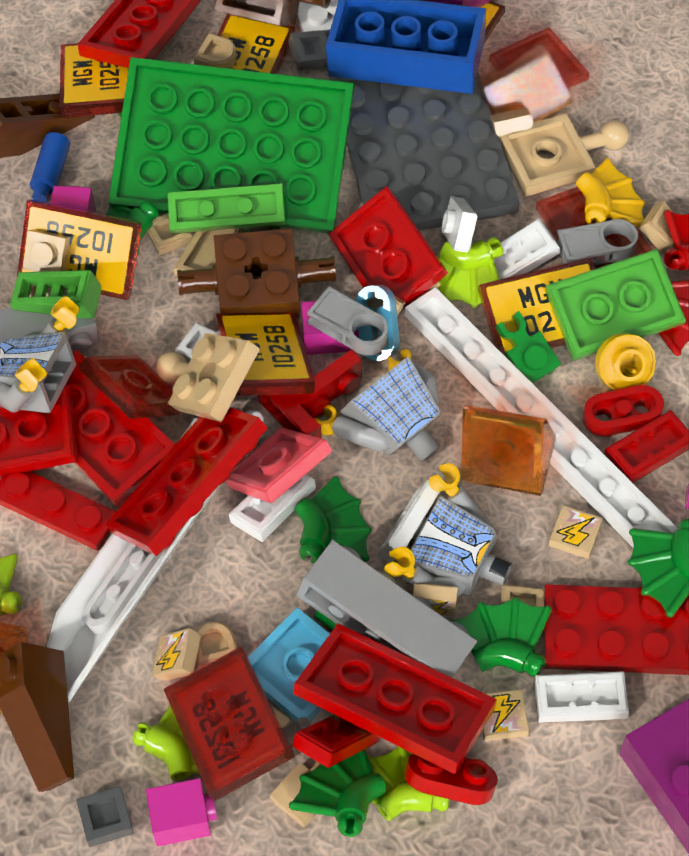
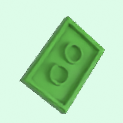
[545,249,686,361]

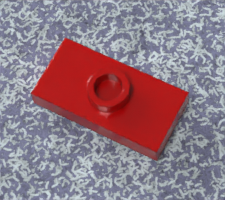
[604,410,689,483]
[292,714,380,768]

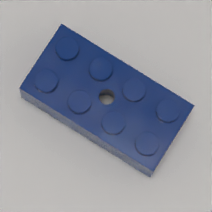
[326,0,486,94]

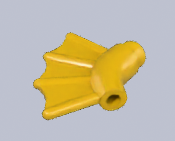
[576,158,645,227]

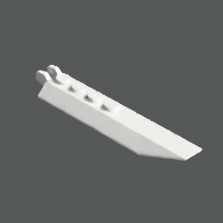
[47,407,265,704]

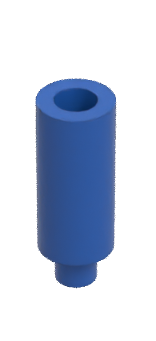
[30,132,71,203]

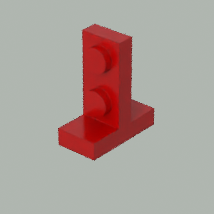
[256,349,362,438]

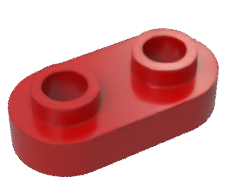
[583,385,664,437]
[404,753,498,805]

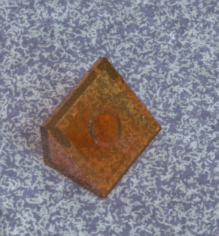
[479,44,573,123]
[461,405,556,496]

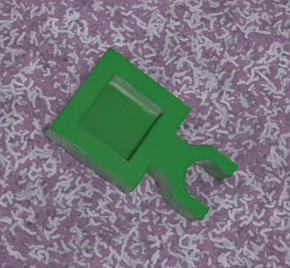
[495,311,562,383]

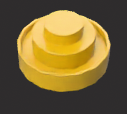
[595,332,656,390]

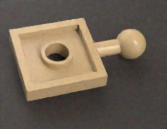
[499,113,629,197]
[156,333,260,422]

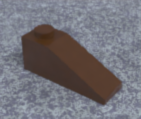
[0,93,95,158]
[0,642,74,792]

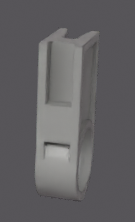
[556,219,638,269]
[307,286,388,355]

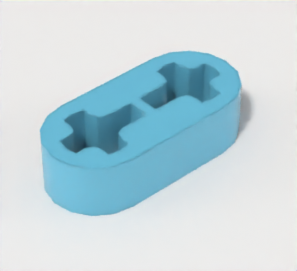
[356,285,400,361]

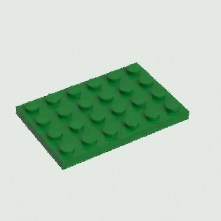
[108,57,354,233]

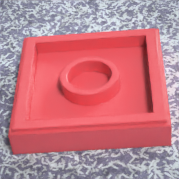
[225,427,332,504]

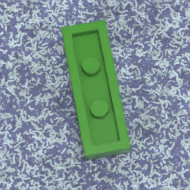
[167,184,286,234]

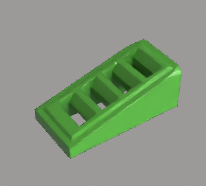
[9,270,101,318]

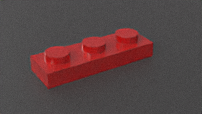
[0,471,116,551]

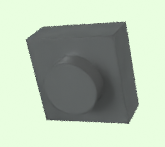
[288,30,328,70]
[76,786,134,847]

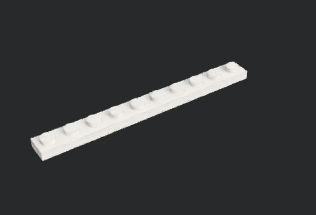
[405,287,678,548]

